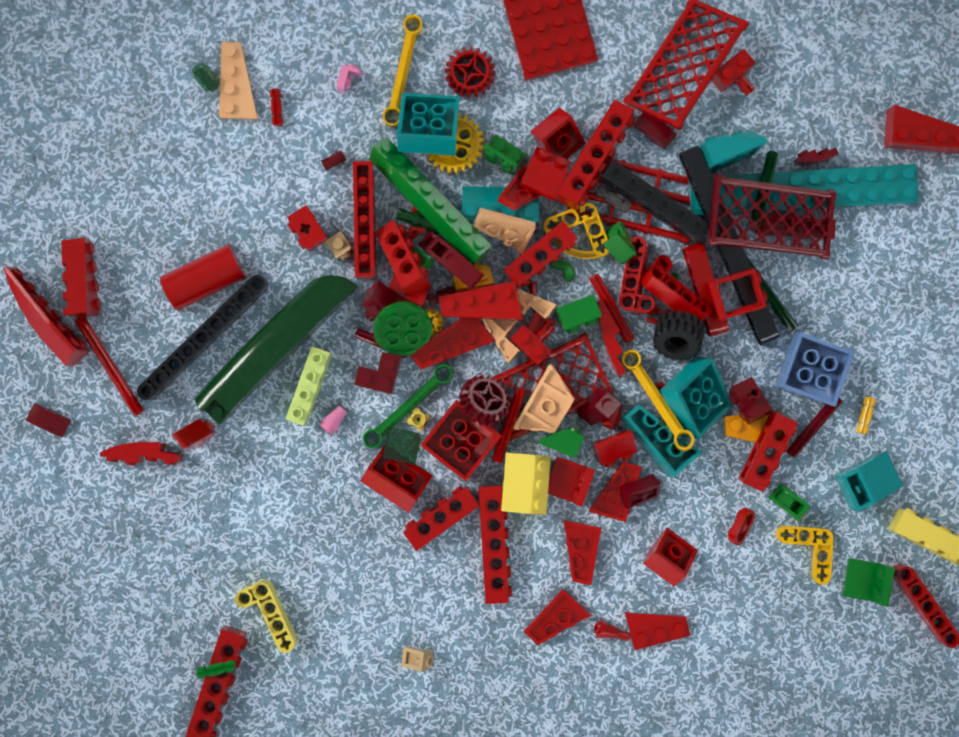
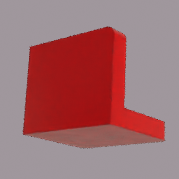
[528,312,556,339]

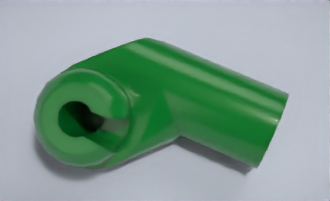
[551,260,576,282]

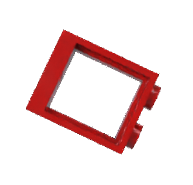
[707,268,767,321]

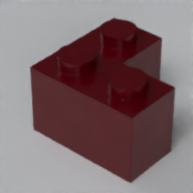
[354,352,402,394]

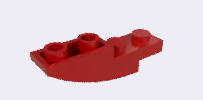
[100,441,184,466]

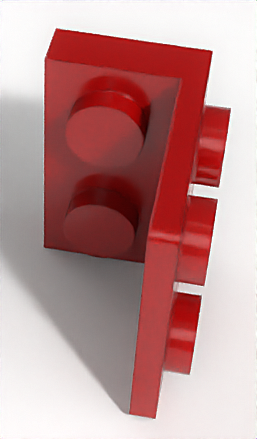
[548,457,595,507]

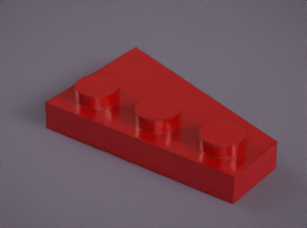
[563,520,602,585]
[624,611,691,650]

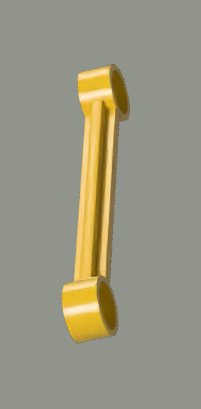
[383,14,423,128]
[622,350,694,451]

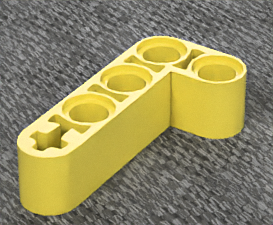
[235,579,297,653]

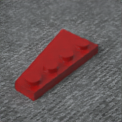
[411,318,494,370]

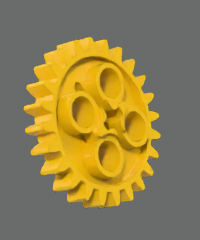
[425,113,485,175]

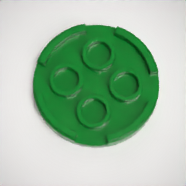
[373,302,432,356]

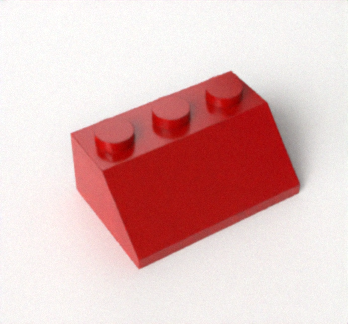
[360,445,433,513]

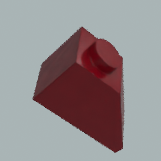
[576,385,621,426]

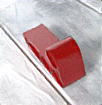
[619,236,658,315]
[641,255,712,322]

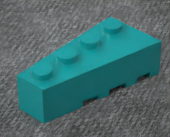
[620,405,703,477]

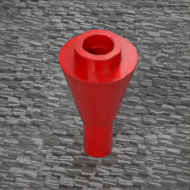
[593,619,630,641]

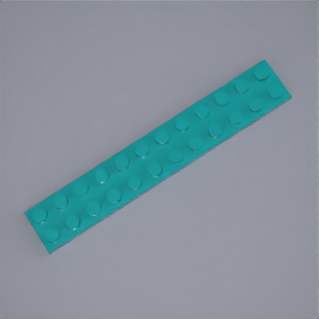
[689,164,919,216]

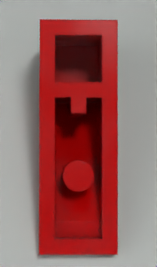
[171,418,216,450]

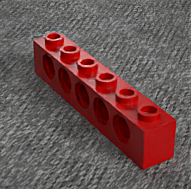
[557,99,636,211]
[353,161,377,280]
[479,485,512,604]
[185,625,248,737]

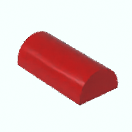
[160,243,247,311]

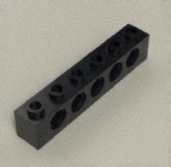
[600,160,710,244]

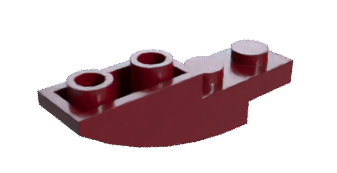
[418,231,484,290]

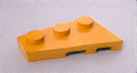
[723,411,782,442]

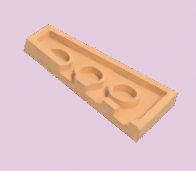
[219,42,258,120]

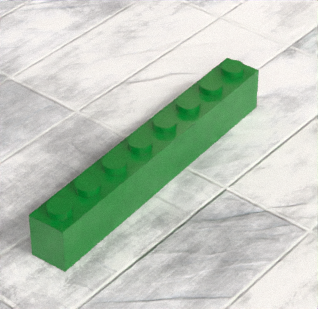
[369,137,492,266]

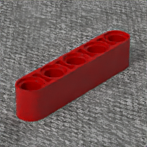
[682,242,729,337]
[893,564,959,648]

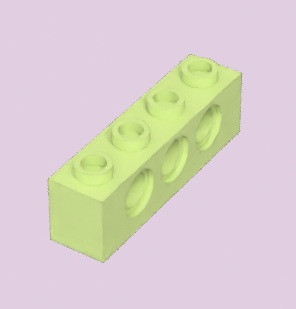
[286,346,333,426]

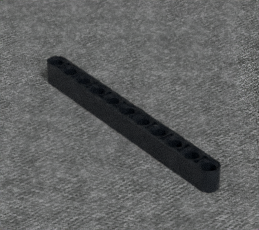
[679,145,779,346]

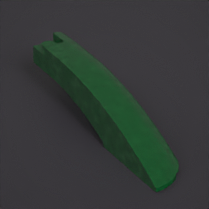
[194,275,359,425]

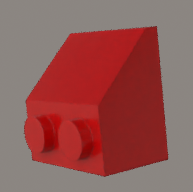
[530,107,586,159]
[520,146,572,201]
[591,430,637,467]
[643,528,698,587]

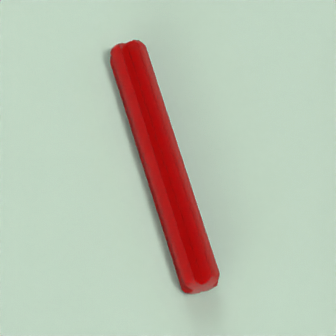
[589,274,634,343]
[492,389,525,463]

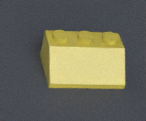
[501,453,551,514]

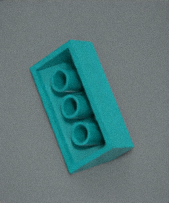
[462,186,539,226]

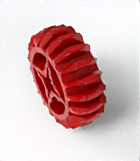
[444,46,496,99]

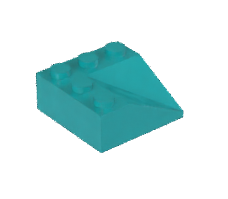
[397,93,460,155]
[700,130,768,173]
[660,357,733,439]

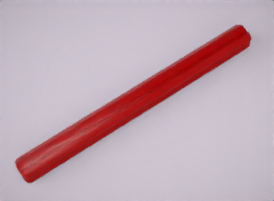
[75,317,144,416]

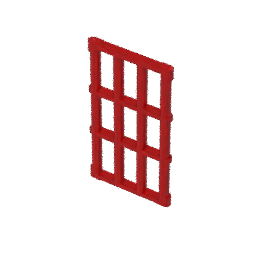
[566,150,690,244]

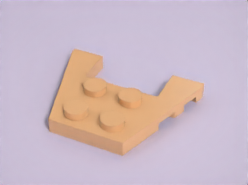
[482,289,557,363]

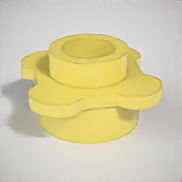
[407,408,430,431]

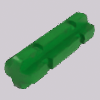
[196,660,236,679]

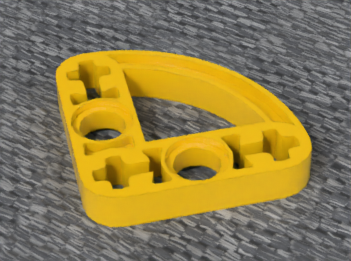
[544,203,609,259]

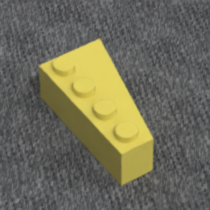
[888,508,959,566]

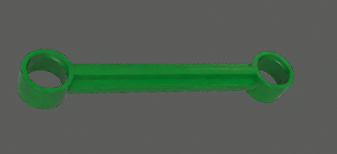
[363,364,453,448]

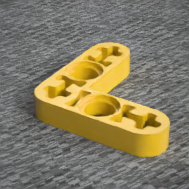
[775,525,833,585]

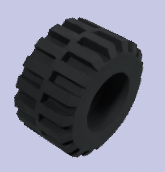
[653,310,704,361]

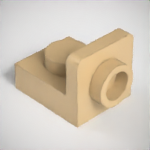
[325,231,354,261]
[401,646,433,672]

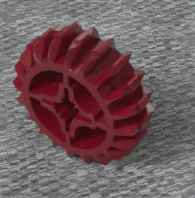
[458,374,511,426]

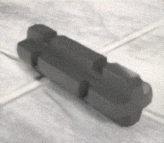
[596,185,631,213]

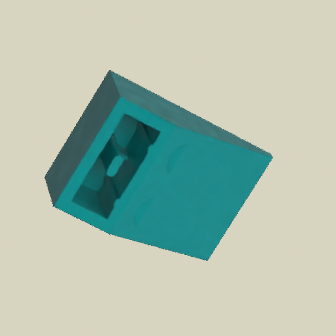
[834,451,903,512]

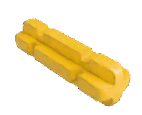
[856,397,876,434]

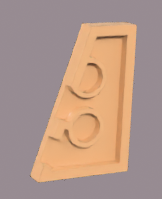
[474,208,536,254]

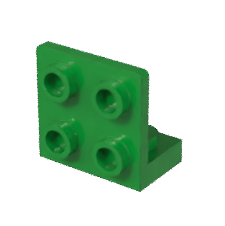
[483,134,527,175]
[842,558,895,606]

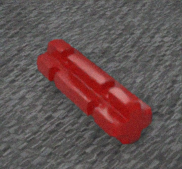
[270,88,283,126]

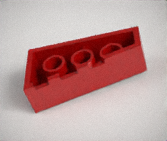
[884,105,959,154]
[61,238,102,318]
[439,281,524,321]

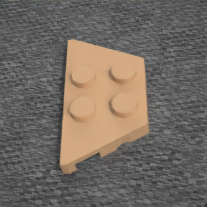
[514,364,575,433]

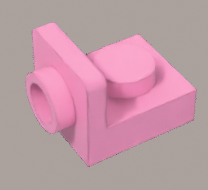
[336,64,362,94]

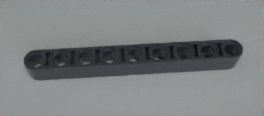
[137,275,269,400]

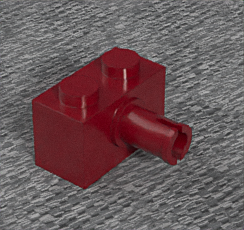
[361,281,409,321]
[729,377,772,425]

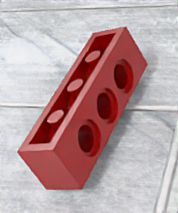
[375,220,431,297]
[503,221,578,288]
[738,410,798,492]
[403,485,480,551]

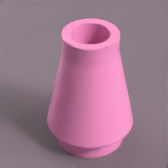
[320,406,347,435]

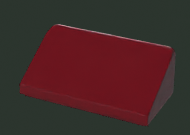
[622,474,661,509]

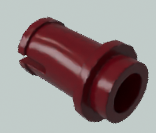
[321,150,346,171]

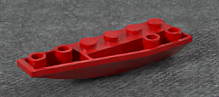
[3,266,90,367]

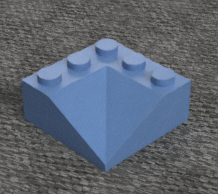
[774,332,855,407]

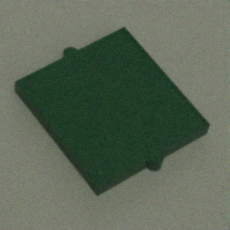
[383,426,422,465]

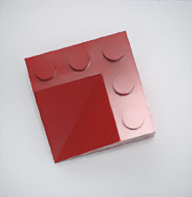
[420,400,502,482]

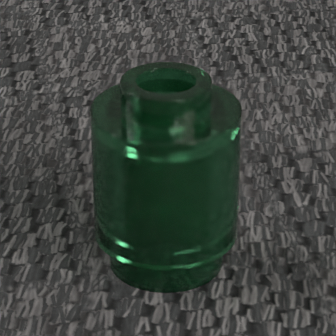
[192,63,220,92]

